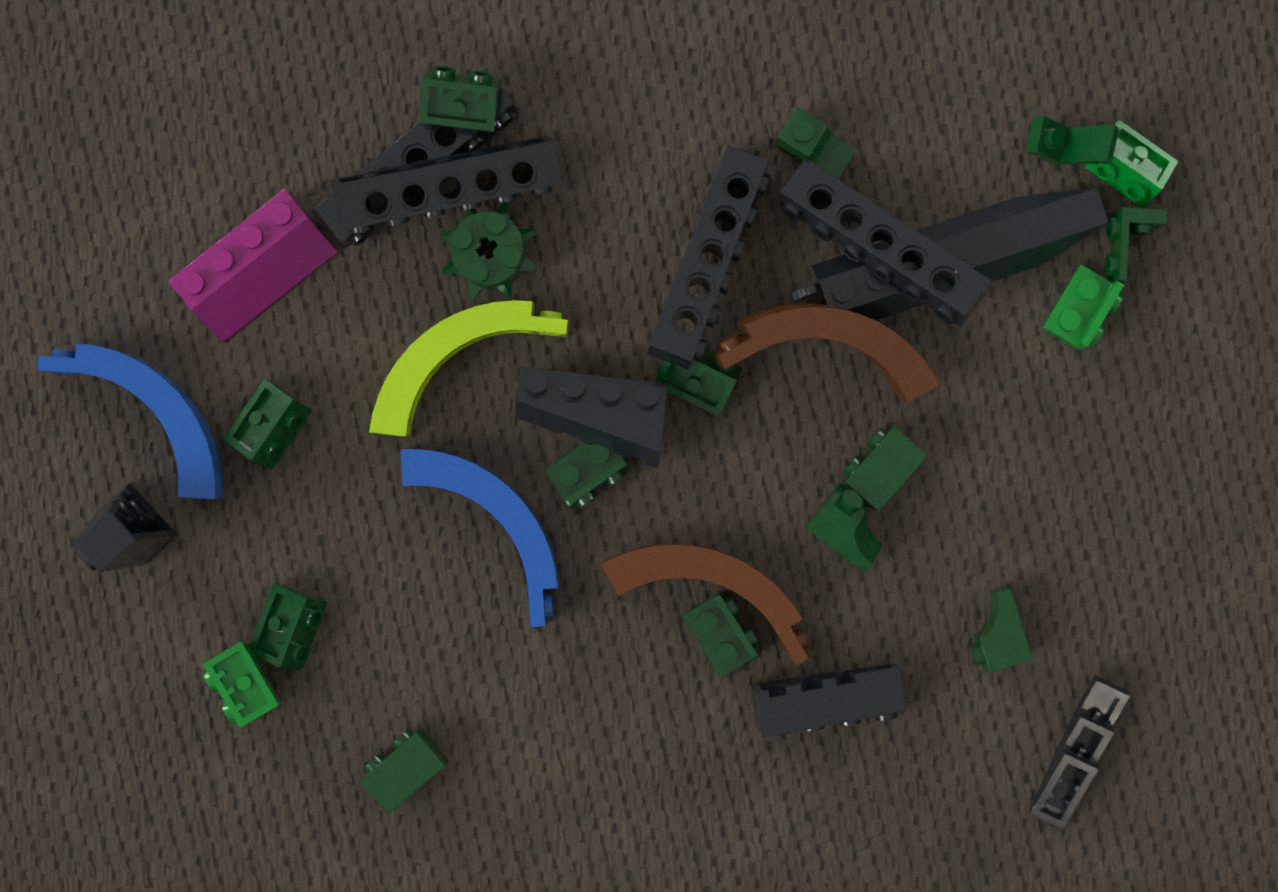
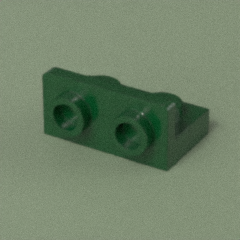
[420,66,501,132]
[655,349,742,417]
[223,378,312,469]
[544,442,628,509]
[249,583,327,670]
[681,592,760,678]

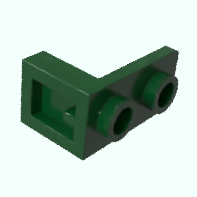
[1025,116,1119,165]
[1105,207,1167,283]

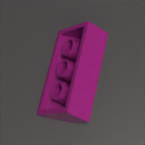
[168,189,338,342]

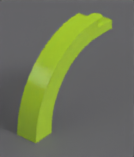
[369,300,569,437]

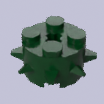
[441,203,537,299]

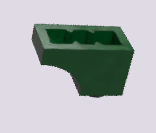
[774,106,856,179]
[806,483,882,572]
[970,587,1033,673]

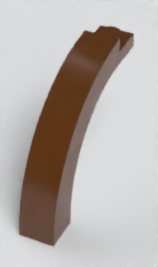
[712,303,940,402]
[600,543,810,666]

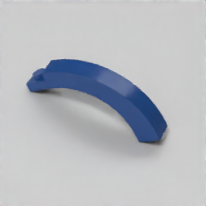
[37,343,223,499]
[400,449,559,627]

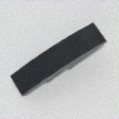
[1029,675,1130,829]

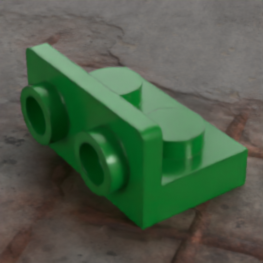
[1085,120,1178,207]
[1042,264,1124,350]
[202,640,281,728]

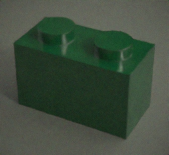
[842,426,928,511]
[360,727,449,815]

